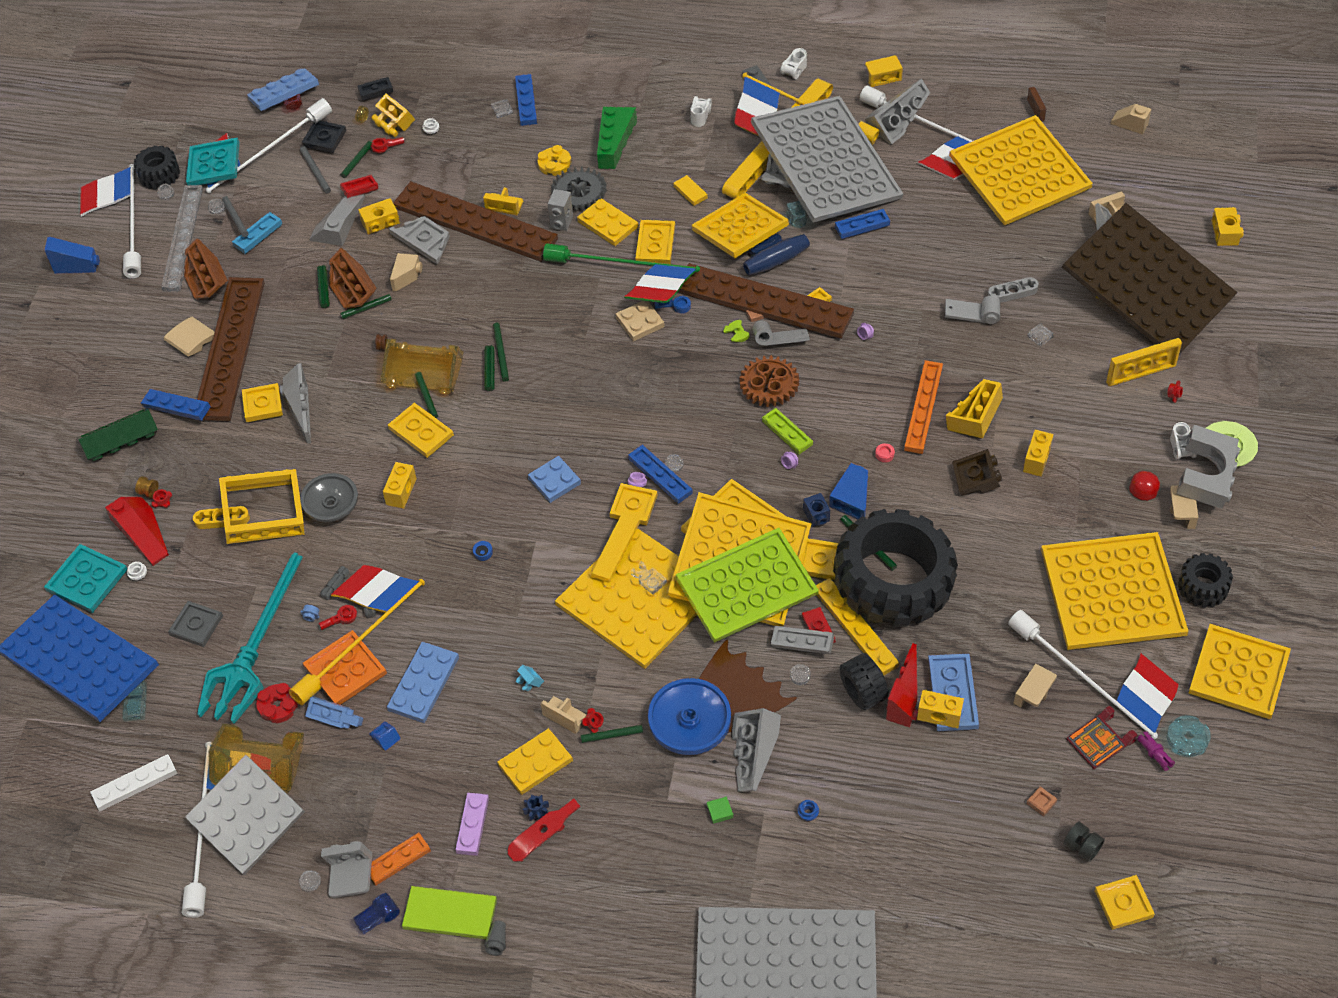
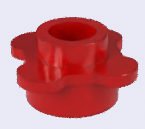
[1167,380,1183,403]
[151,489,172,507]
[582,708,604,733]

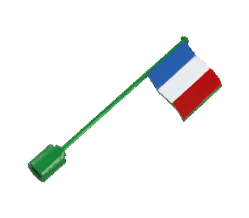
[543,243,700,303]

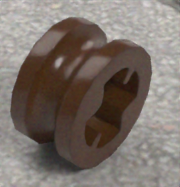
[375,334,388,350]

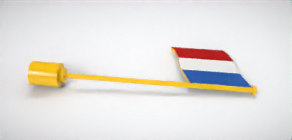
[735,73,880,145]
[289,565,425,705]

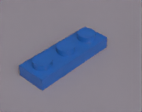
[835,209,890,239]

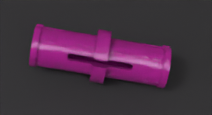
[1137,731,1175,771]

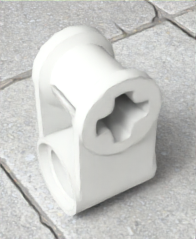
[780,48,807,79]
[691,96,712,127]
[1170,422,1197,460]

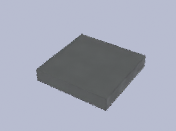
[168,601,223,647]

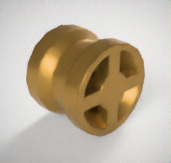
[135,476,159,498]

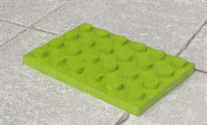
[675,528,819,643]

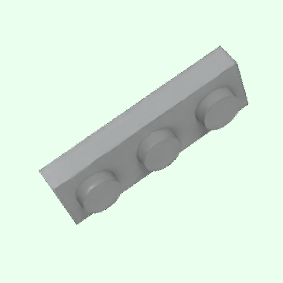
[771,626,834,654]

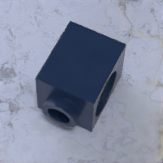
[803,493,830,527]

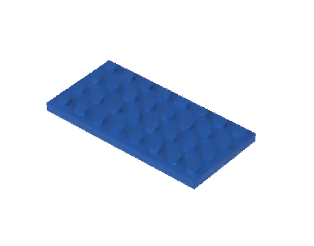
[0,594,159,722]

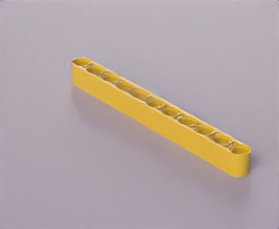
[722,78,833,199]

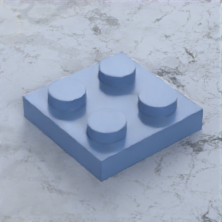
[528,456,581,503]

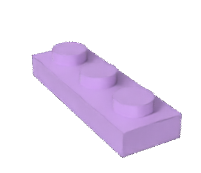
[456,793,489,856]

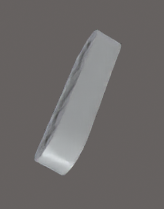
[988,277,1039,303]

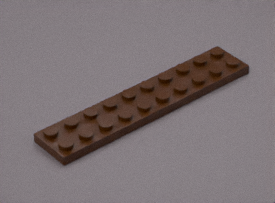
[393,181,558,262]
[677,263,854,339]
[194,277,265,421]

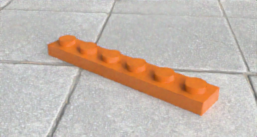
[904,360,943,454]

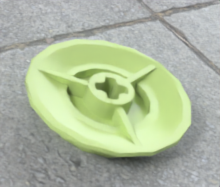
[1206,421,1258,467]

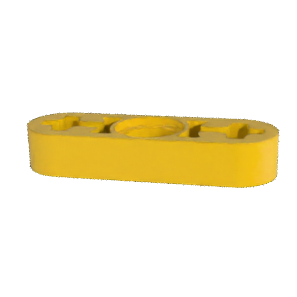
[193,506,250,529]

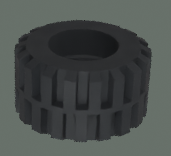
[134,145,180,190]
[1178,553,1233,608]
[840,653,889,710]

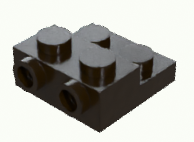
[952,449,1002,496]

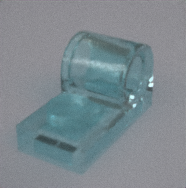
[786,201,808,228]
[123,679,147,721]

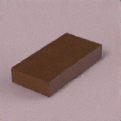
[1027,87,1046,122]

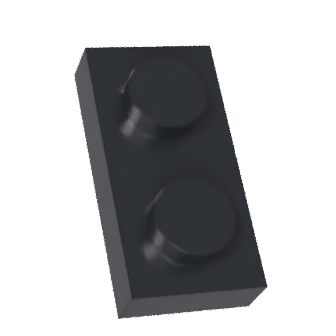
[357,77,394,101]

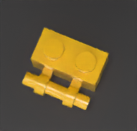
[372,94,415,137]

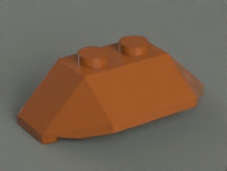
[184,239,228,300]
[329,248,377,309]

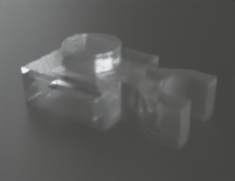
[631,561,667,595]

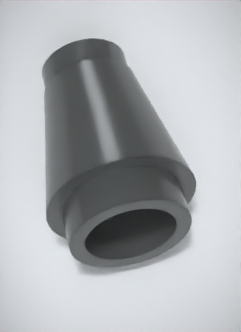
[484,921,506,956]

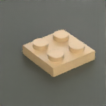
[615,301,665,341]

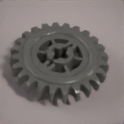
[551,166,607,211]

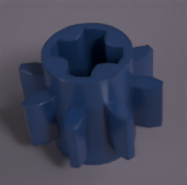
[523,794,549,821]

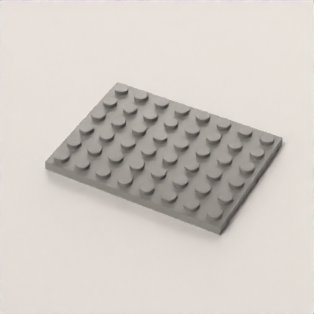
[751,96,903,222]
[696,907,877,998]

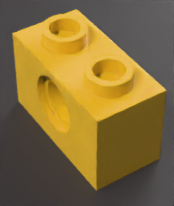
[358,198,400,234]
[1211,207,1244,246]
[1023,430,1054,477]
[383,462,417,509]
[917,690,964,728]

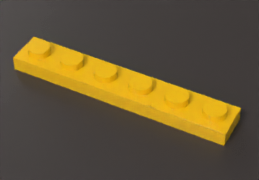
[816,578,899,676]

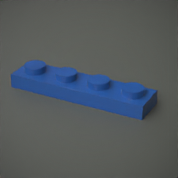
[515,74,537,126]
[141,389,211,421]
[628,445,693,504]

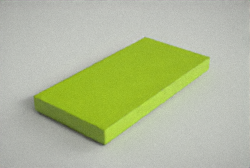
[402,886,497,939]

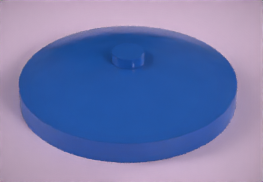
[648,678,731,755]

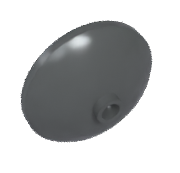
[300,473,358,522]

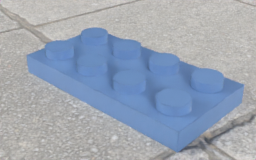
[247,68,319,111]
[387,642,459,723]
[928,654,979,731]

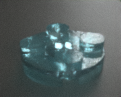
[1167,715,1211,757]

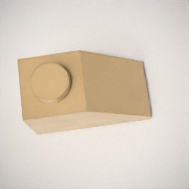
[1111,104,1151,134]
[390,253,422,291]

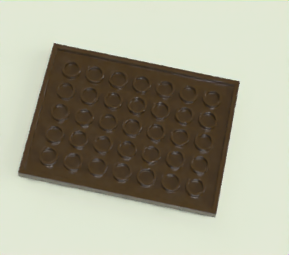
[1061,203,1238,355]

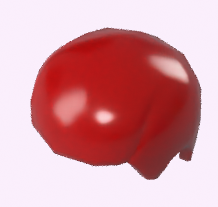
[1129,471,1160,501]

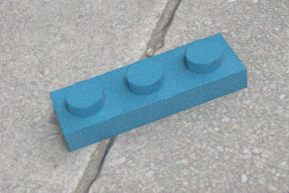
[232,212,282,254]

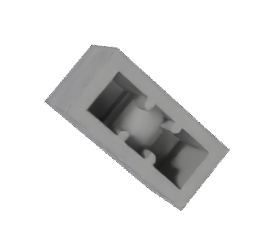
[548,189,573,231]

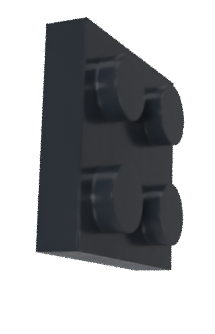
[302,120,346,153]

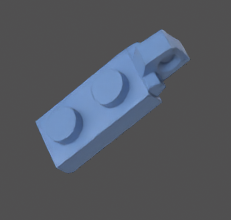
[305,696,363,728]

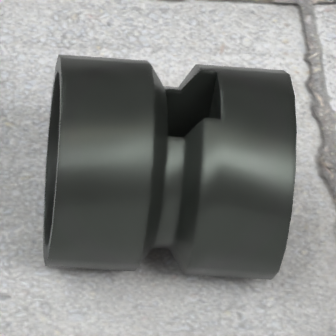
[1063,821,1105,862]

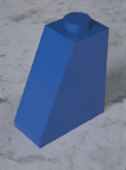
[45,237,100,274]
[829,463,868,519]

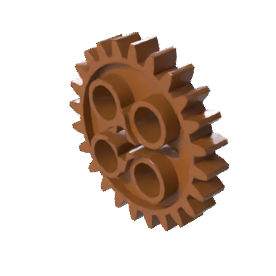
[740,355,799,407]

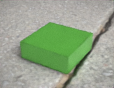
[707,796,733,824]

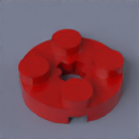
[256,683,298,723]

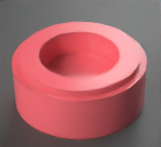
[875,443,895,463]

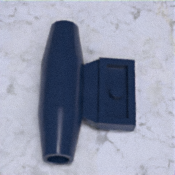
[743,233,810,275]

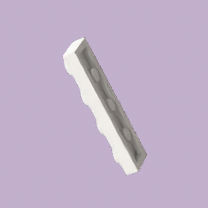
[91,754,178,811]

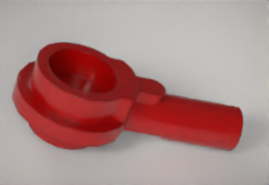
[371,137,404,153]
[318,605,357,630]

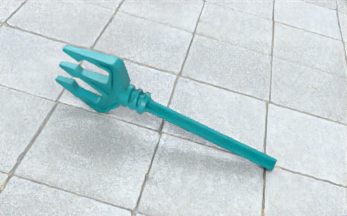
[198,552,303,724]

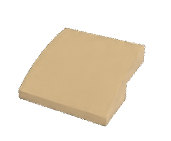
[164,317,215,356]

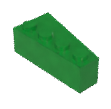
[597,107,637,169]

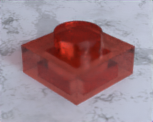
[284,93,303,110]

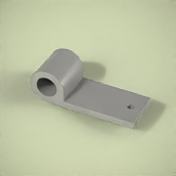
[945,296,1000,324]
[752,320,810,346]

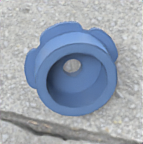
[300,605,320,622]

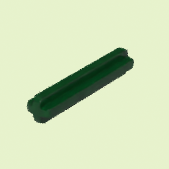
[317,265,330,308]
[484,345,495,391]

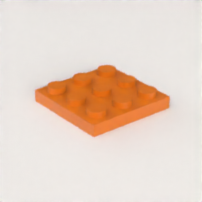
[303,630,387,705]

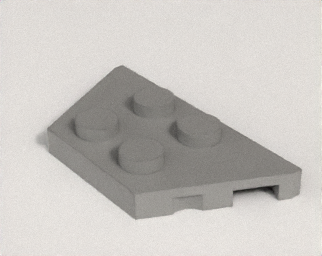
[389,216,450,264]

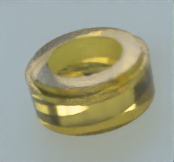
[355,105,369,123]

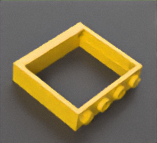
[219,469,305,544]

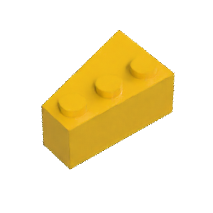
[946,379,1003,438]

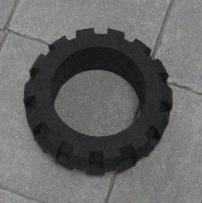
[833,509,958,627]

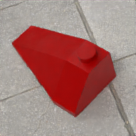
[105,497,169,566]
[886,643,918,728]

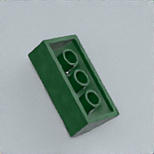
[77,408,158,461]

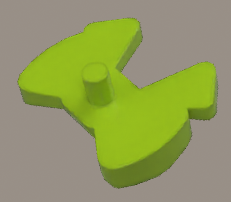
[723,320,750,342]

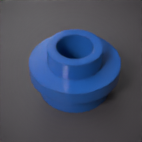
[798,800,819,821]

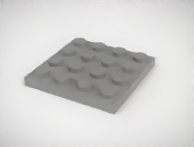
[186,755,305,875]

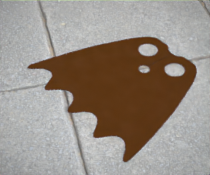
[699,640,797,733]

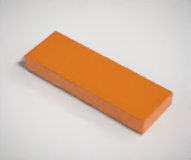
[370,833,431,886]

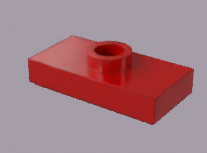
[340,175,378,198]
[802,607,836,643]

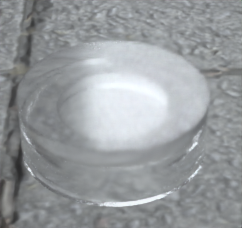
[790,664,811,685]

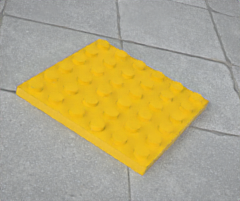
[949,115,1093,226]
[667,492,811,627]
[555,528,697,669]
[1041,532,1189,650]

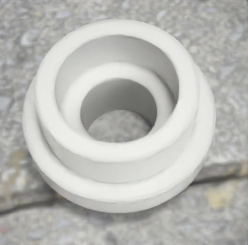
[423,118,439,134]
[127,562,147,580]

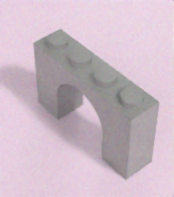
[1176,425,1240,509]

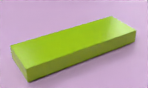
[762,408,813,455]

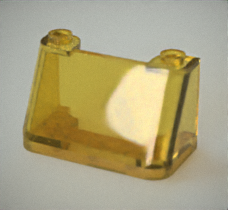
[380,338,464,394]
[209,724,304,793]

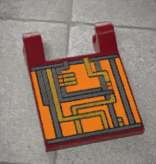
[1066,706,1137,770]

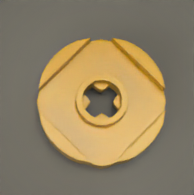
[538,145,571,176]

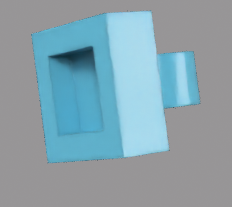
[516,665,544,691]

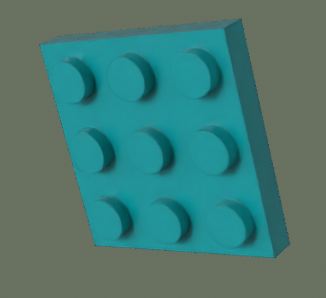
[186,138,240,187]
[44,544,128,613]

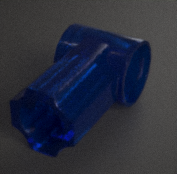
[353,893,400,934]

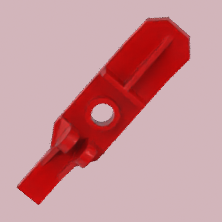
[508,798,581,862]

